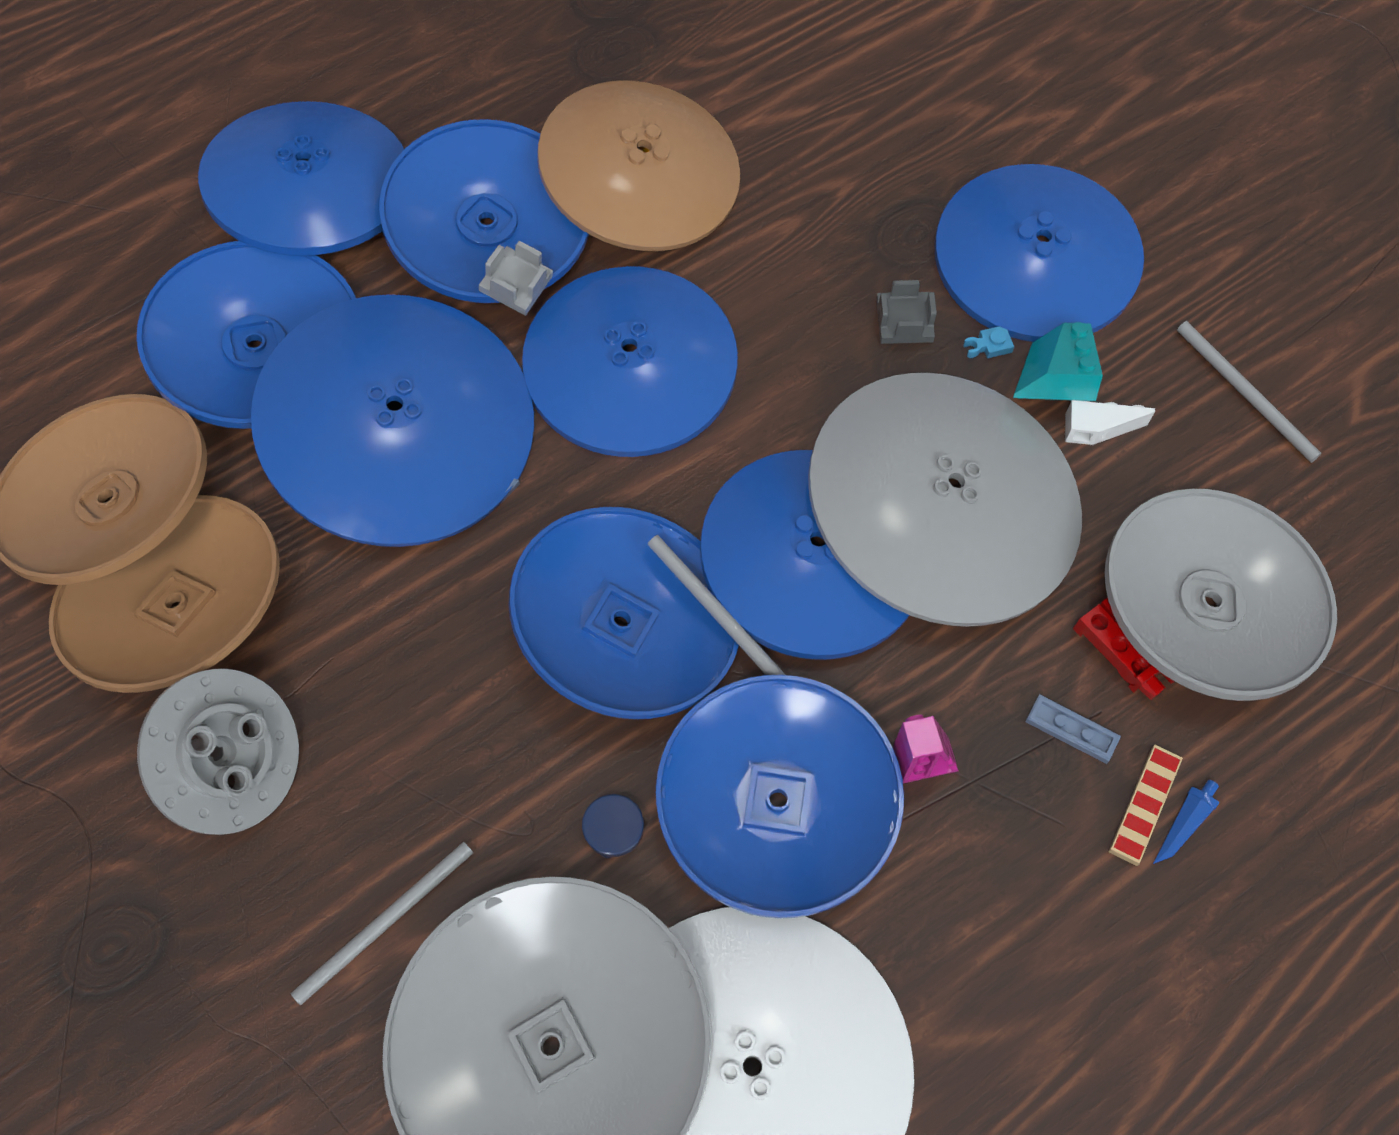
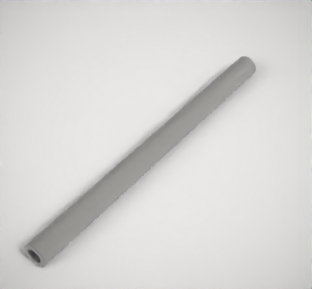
[1177,321,1322,463]
[648,535,785,675]
[290,842,473,1005]

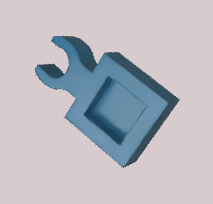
[963,326,1014,358]

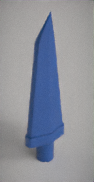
[1153,780,1219,864]

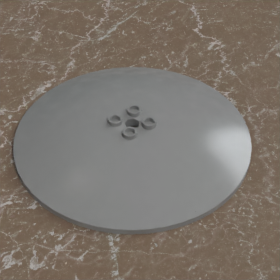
[808,373,1082,626]
[383,877,711,1135]

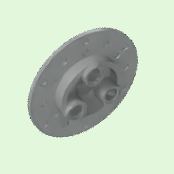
[137,669,299,835]

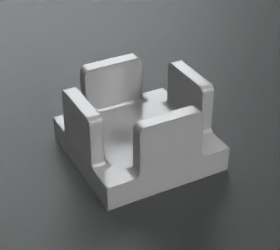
[479,241,553,316]

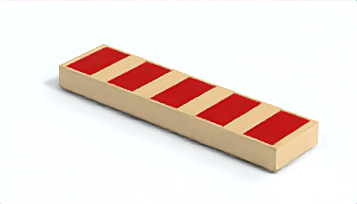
[1108,745,1183,866]

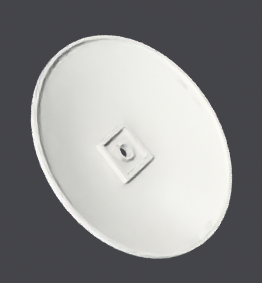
[668,907,914,1135]

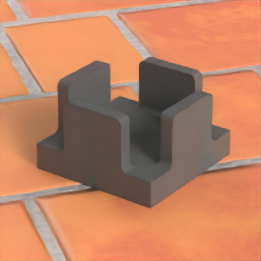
[876,280,937,344]

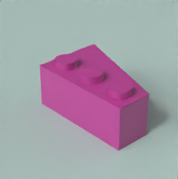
[892,715,959,783]

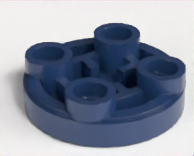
[582,794,644,858]

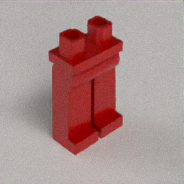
[1073,598,1175,700]

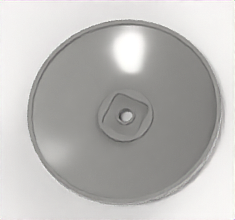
[1105,489,1337,701]

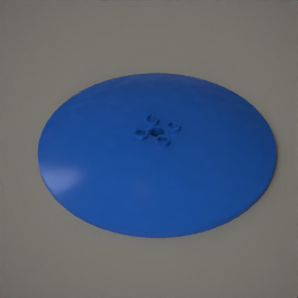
[251,295,534,547]

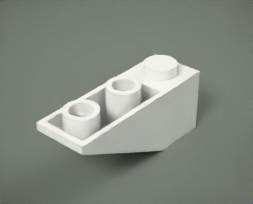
[1065,400,1155,445]

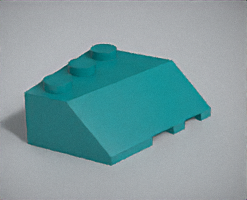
[1013,322,1103,401]

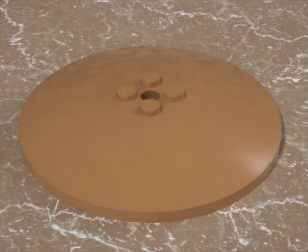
[0,394,207,585]

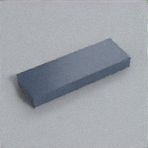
[1025,694,1121,764]

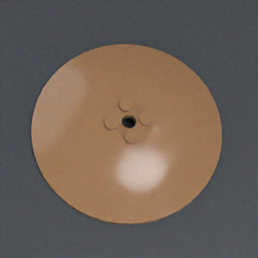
[537,81,740,251]
[49,495,279,693]

